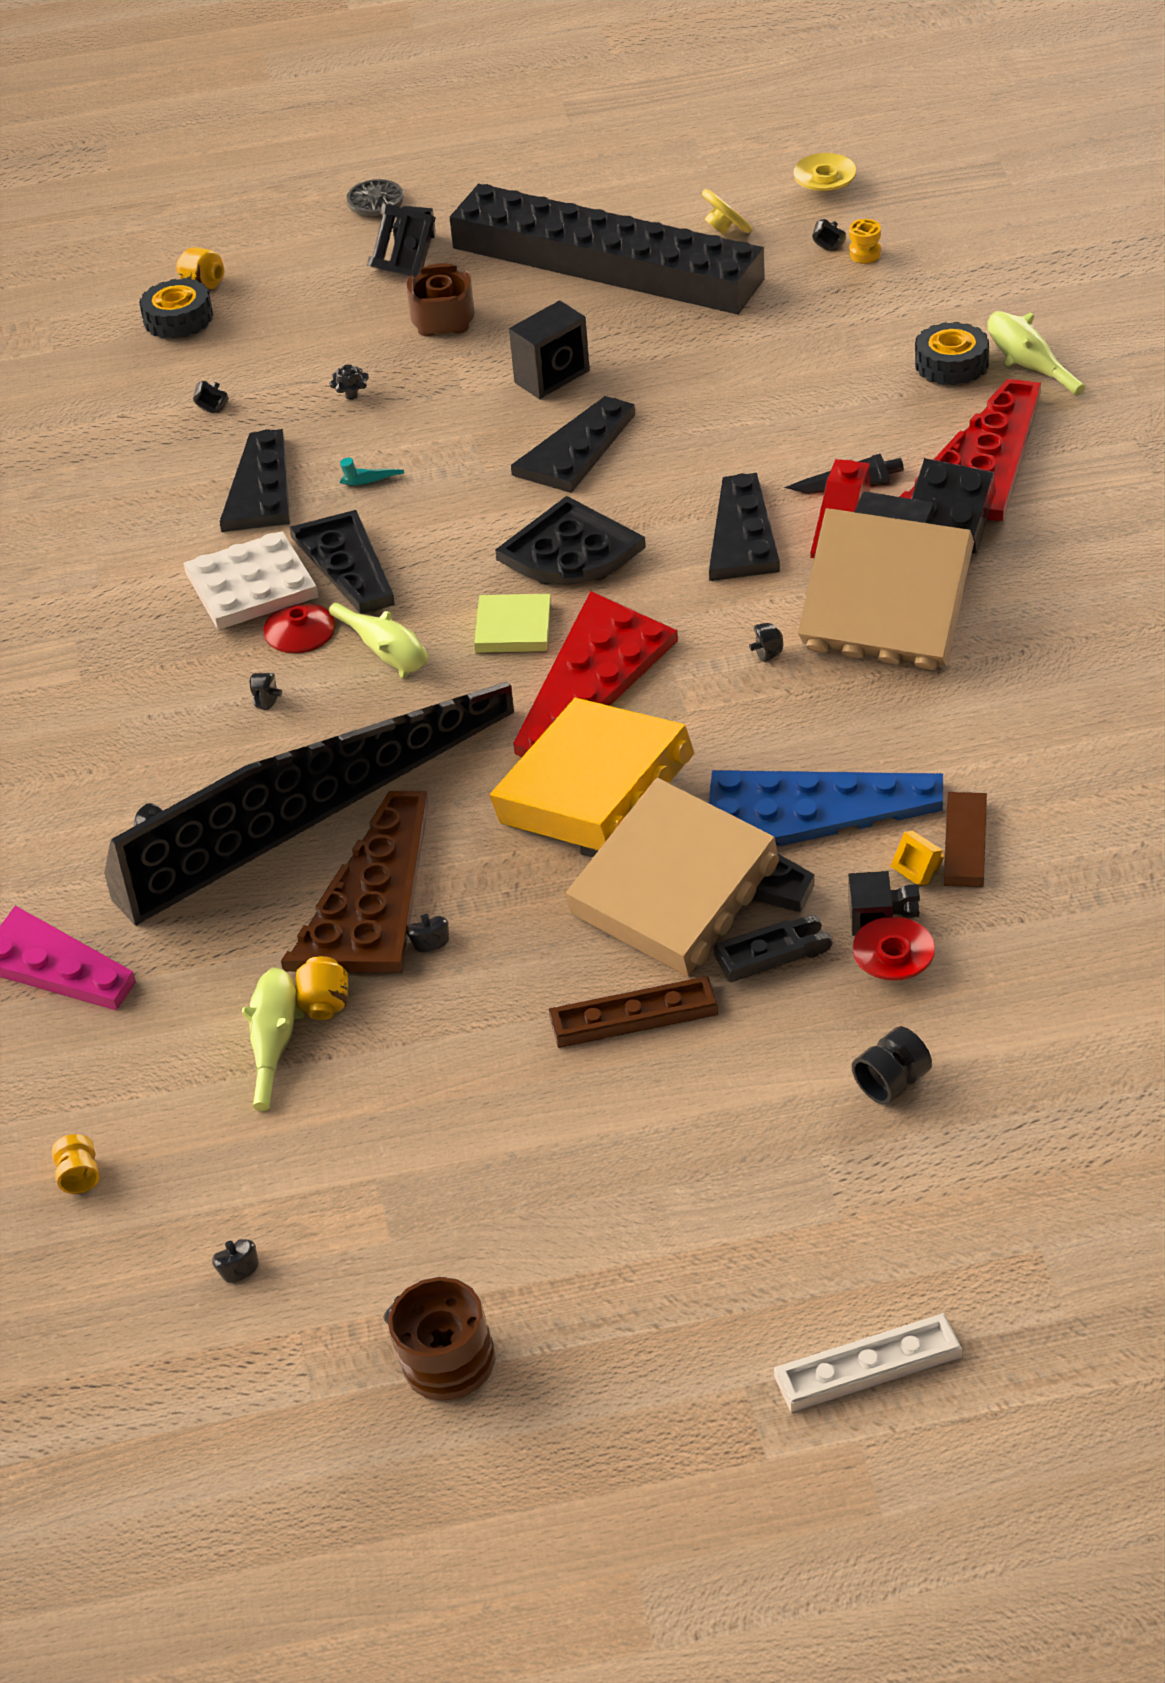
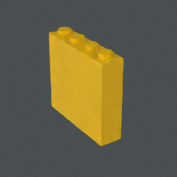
[489,698,694,851]

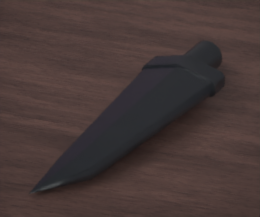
[784,453,904,494]

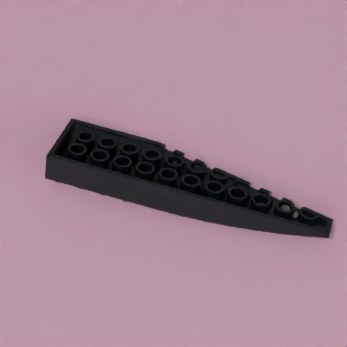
[104,681,514,926]

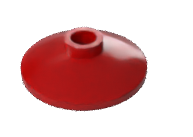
[263,603,335,654]
[853,917,935,981]

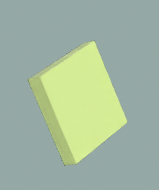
[474,594,551,653]

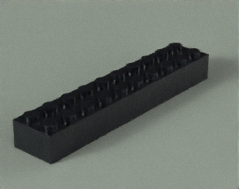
[449,183,765,315]

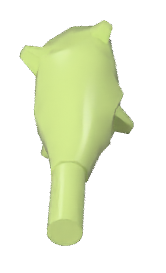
[987,311,1085,396]
[329,602,429,678]
[242,968,304,1111]

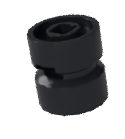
[852,1026,932,1105]

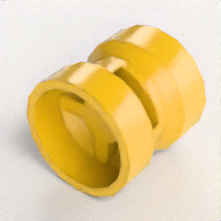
[849,218,881,264]
[51,1134,100,1194]

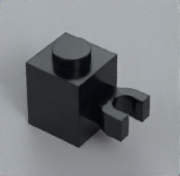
[848,871,920,936]

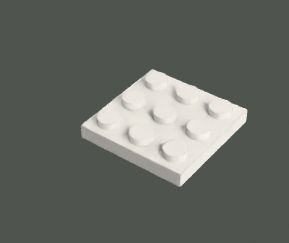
[184,531,318,630]

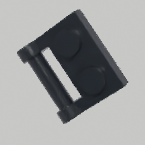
[367,204,436,278]

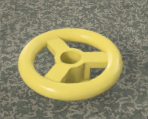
[702,189,753,235]

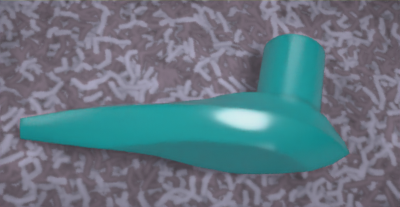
[340,457,405,486]

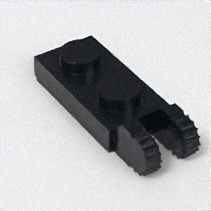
[713,915,833,983]

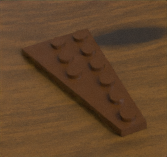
[281,791,429,973]

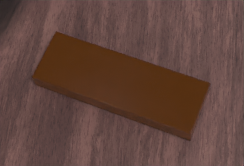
[944,792,987,887]

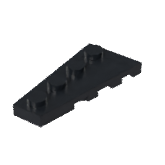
[511,396,635,493]
[219,429,290,532]
[709,473,780,581]
[289,510,395,614]

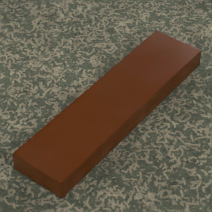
[549,976,718,1048]

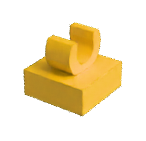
[890,831,944,886]

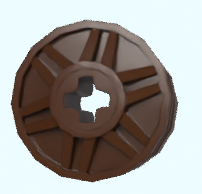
[388,1277,496,1401]

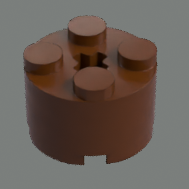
[406,263,475,336]

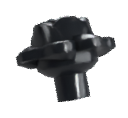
[329,364,369,400]

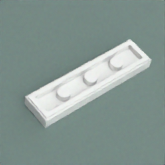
[774,1313,962,1413]

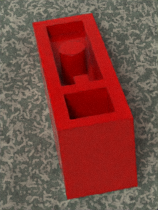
[810,459,870,558]

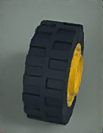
[139,278,213,339]
[915,322,989,385]

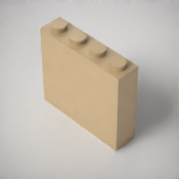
[798,508,974,670]
[565,777,779,977]

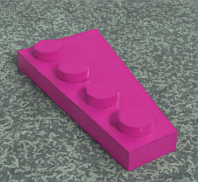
[0,905,136,1011]

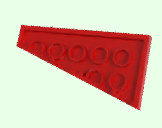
[899,379,1041,522]
[513,591,678,757]

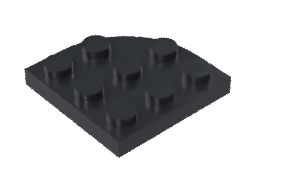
[495,496,646,585]

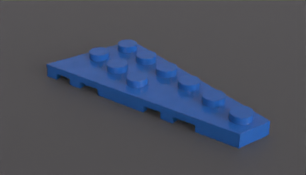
[709,770,943,846]

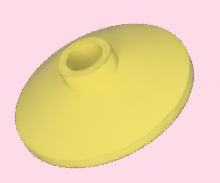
[794,153,856,191]

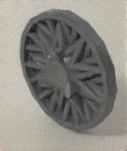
[347,179,404,216]

